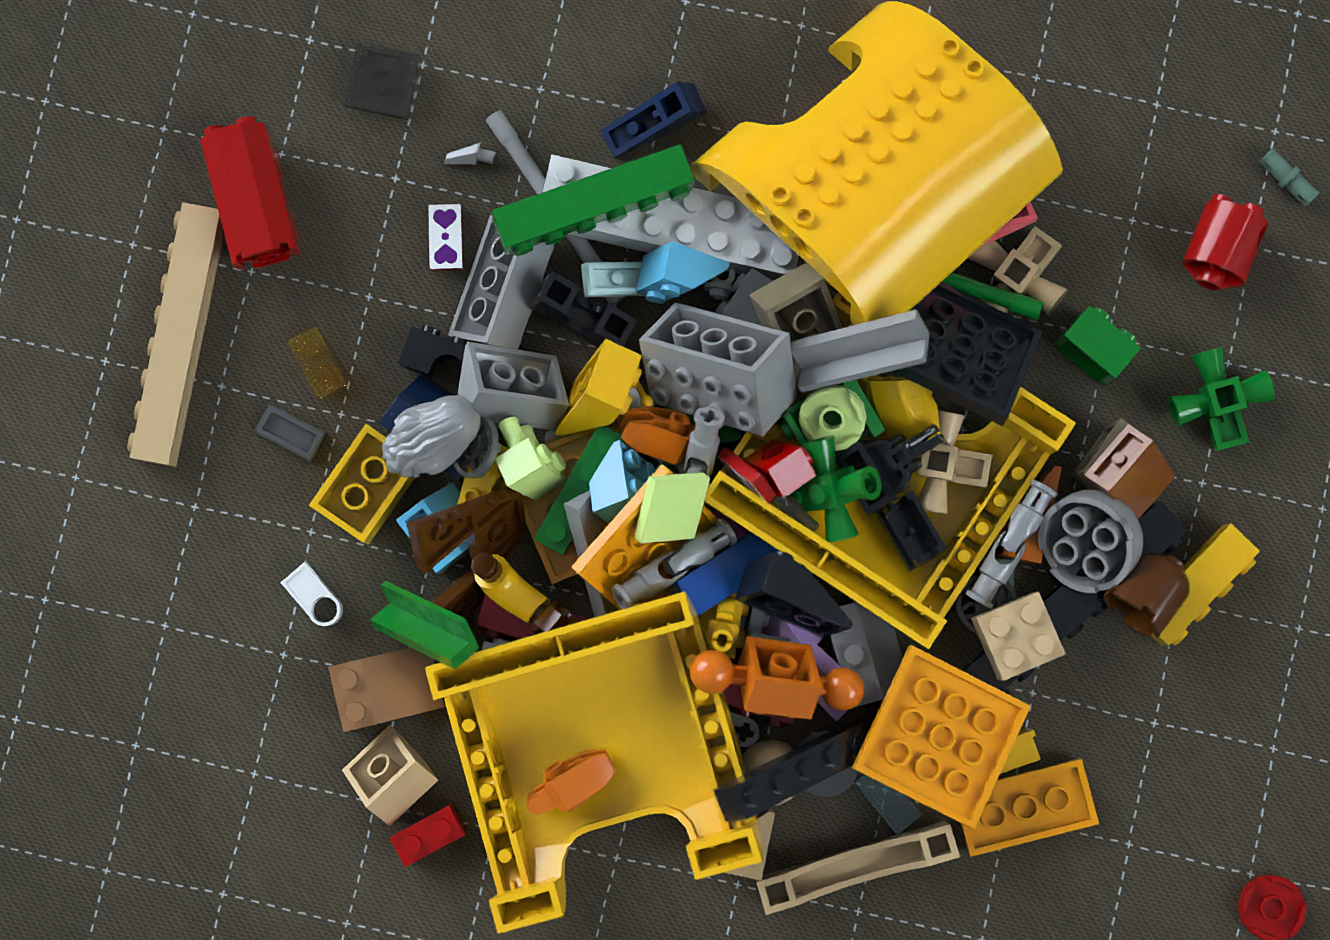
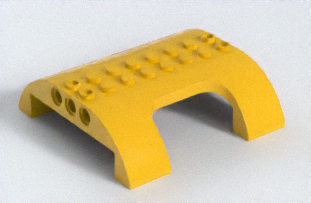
[689,1,1063,325]
[704,292,1076,649]
[425,591,763,934]

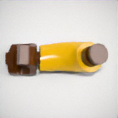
[471,552,578,635]

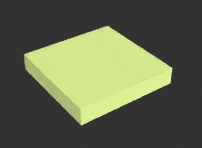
[634,473,710,543]

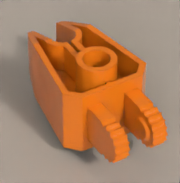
[619,406,695,465]
[527,749,616,816]

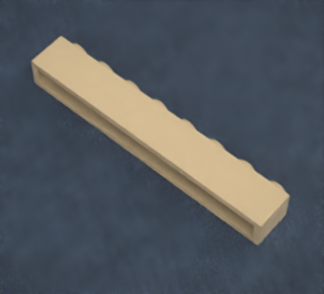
[127,202,224,468]

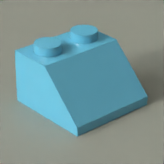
[635,241,730,304]

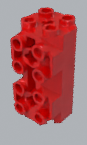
[200,116,301,269]

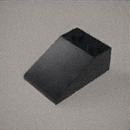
[735,551,853,637]

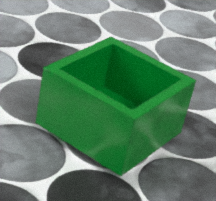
[1052,306,1141,387]

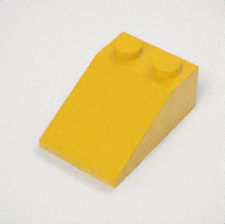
[554,339,642,436]

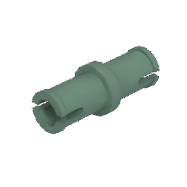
[1258,147,1321,208]

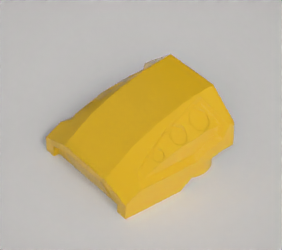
[863,376,940,440]

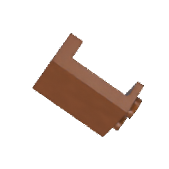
[1084,424,1175,519]

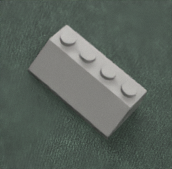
[448,215,554,350]

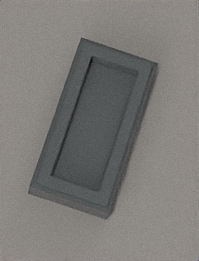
[254,403,328,463]

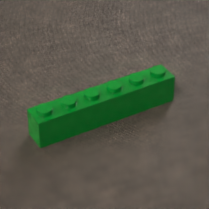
[492,144,695,256]

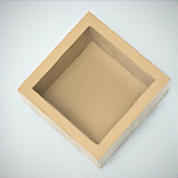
[971,592,1066,681]

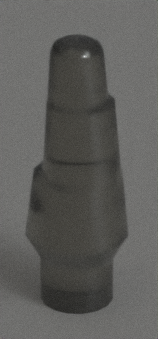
[774,495,819,531]

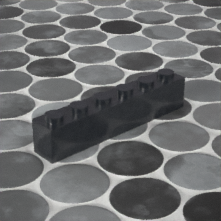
[713,711,878,822]

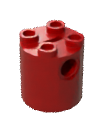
[1182,194,1269,291]

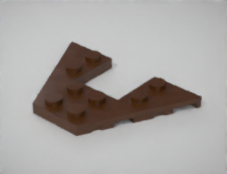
[406,486,527,621]

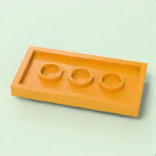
[960,758,1099,857]

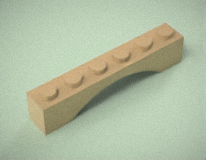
[755,821,960,915]

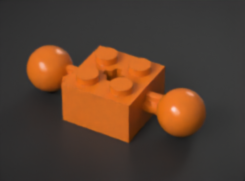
[690,636,864,720]

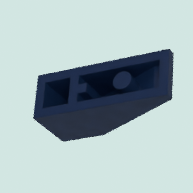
[600,82,707,158]

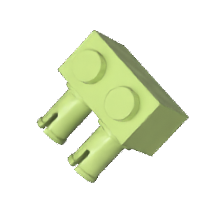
[495,416,567,501]

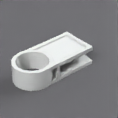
[281,562,343,626]

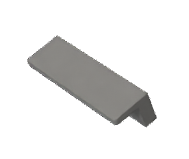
[791,310,930,392]

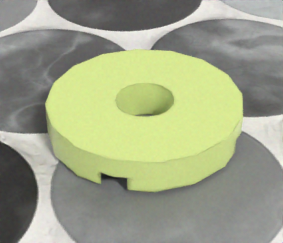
[799,385,867,451]

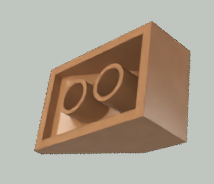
[328,648,445,732]

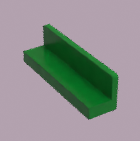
[370,581,479,670]

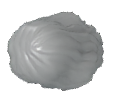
[382,395,481,478]

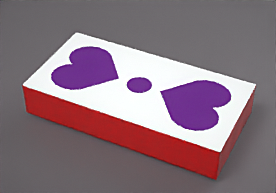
[429,204,463,271]
[717,448,776,503]

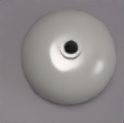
[1038,490,1143,593]

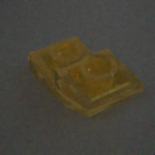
[287,325,347,400]

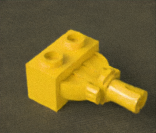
[700,591,749,658]

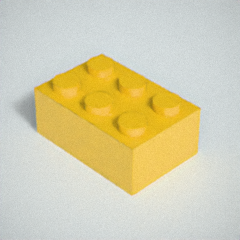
[309,424,415,545]

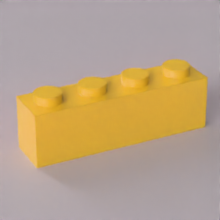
[1150,523,1260,646]

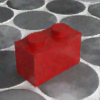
[390,803,468,867]

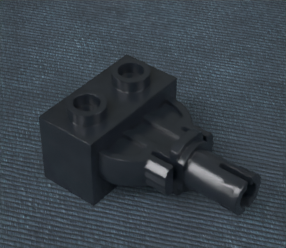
[836,423,945,515]

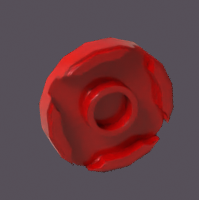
[1237,874,1307,940]

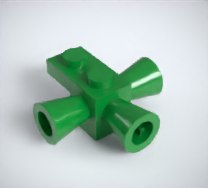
[1168,347,1275,452]
[781,436,881,542]

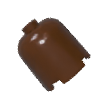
[1103,552,1190,638]

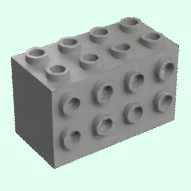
[639,302,797,436]

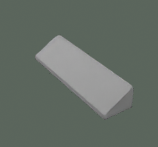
[564,490,619,617]

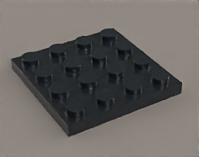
[892,282,1043,426]

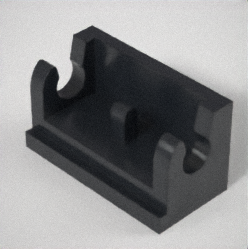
[876,490,946,572]

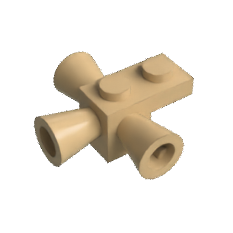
[969,226,1068,316]
[895,411,993,514]

